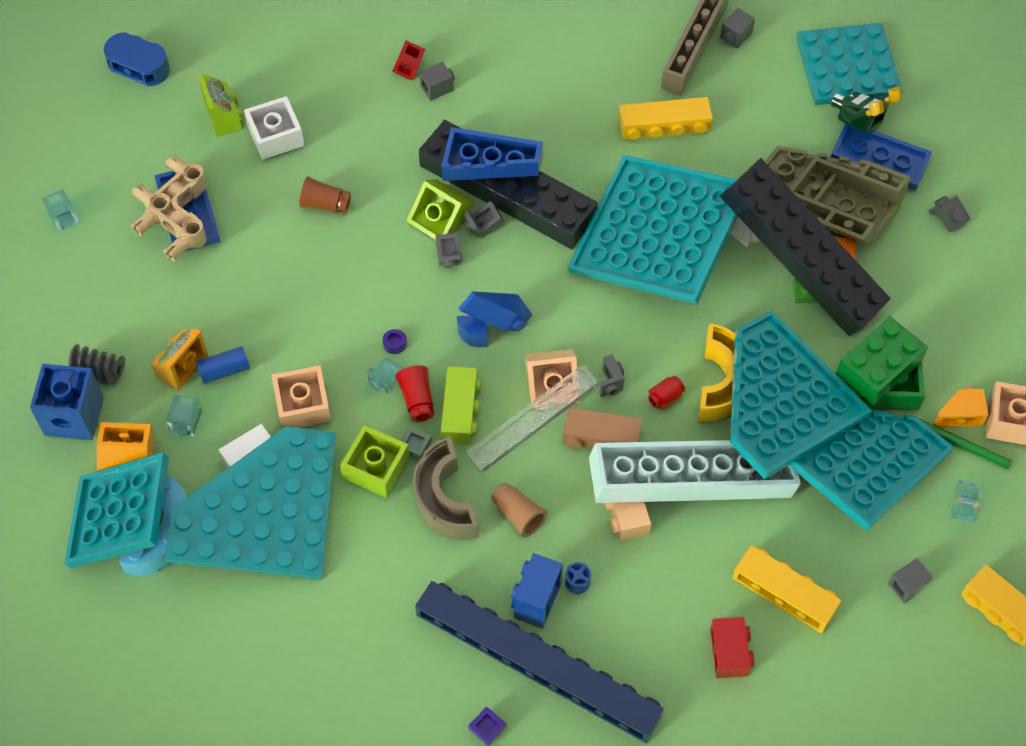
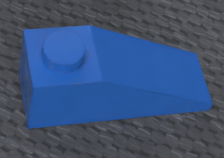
[459,291,533,331]

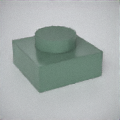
[402,427,432,460]

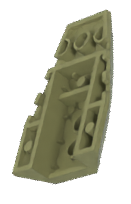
[765,146,910,243]

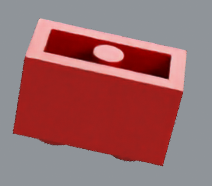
[710,617,754,678]

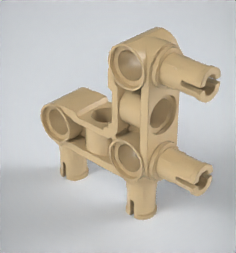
[131,154,207,262]

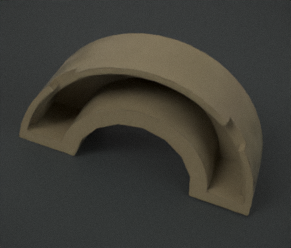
[413,436,479,539]

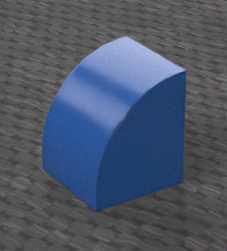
[457,315,487,348]

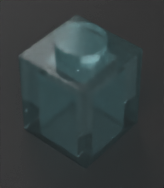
[42,189,80,231]
[166,395,202,436]

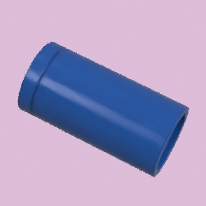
[196,346,250,384]

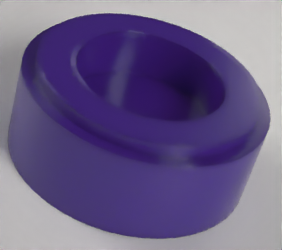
[383,329,407,354]

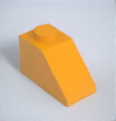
[933,387,989,428]

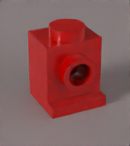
[392,40,426,80]

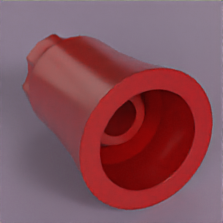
[395,365,434,422]

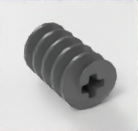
[68,344,125,385]

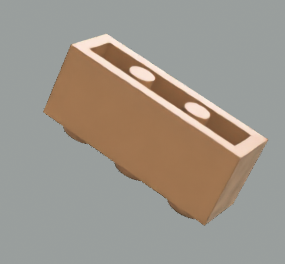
[563,407,642,449]

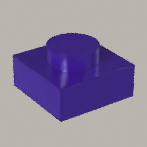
[468,706,507,746]

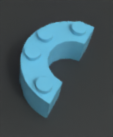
[119,475,187,576]

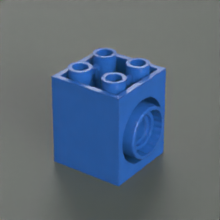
[30,364,104,440]

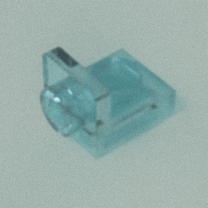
[367,357,404,394]
[951,479,983,522]

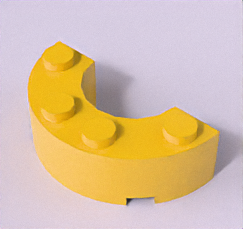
[698,323,735,422]

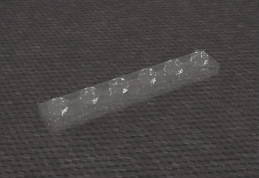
[466,364,599,474]

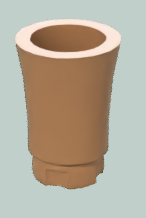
[491,483,548,538]

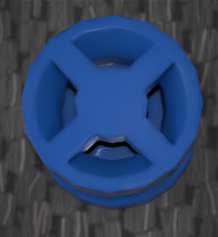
[565,562,591,594]

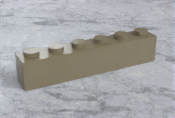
[661,0,729,95]

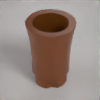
[299,176,351,214]

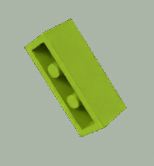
[441,366,482,445]

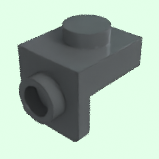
[929,196,971,232]
[464,201,505,237]
[435,233,463,268]
[599,354,624,397]

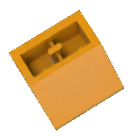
[97,422,156,471]

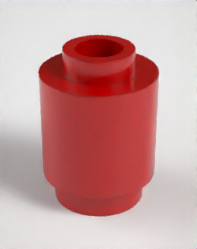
[648,376,685,410]

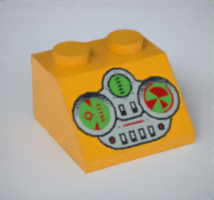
[151,329,208,391]

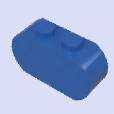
[104,32,170,86]

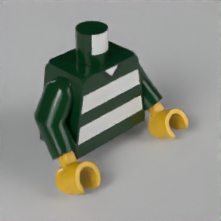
[831,87,902,134]

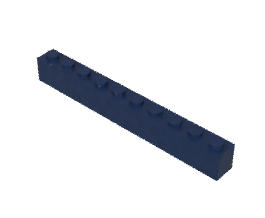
[415,581,664,744]

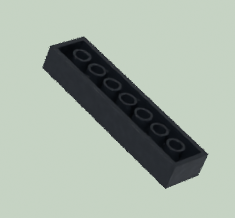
[419,119,598,250]
[719,158,891,336]

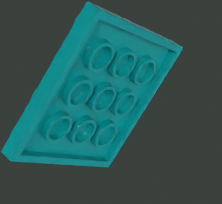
[796,23,903,105]
[64,452,169,569]

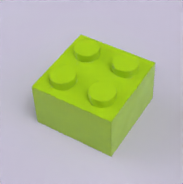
[340,425,410,498]

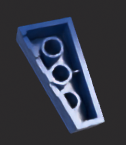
[441,127,543,181]

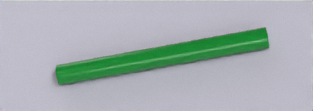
[919,418,1012,469]

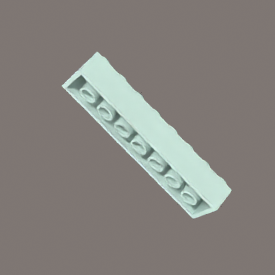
[589,440,801,503]

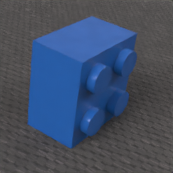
[511,553,563,629]

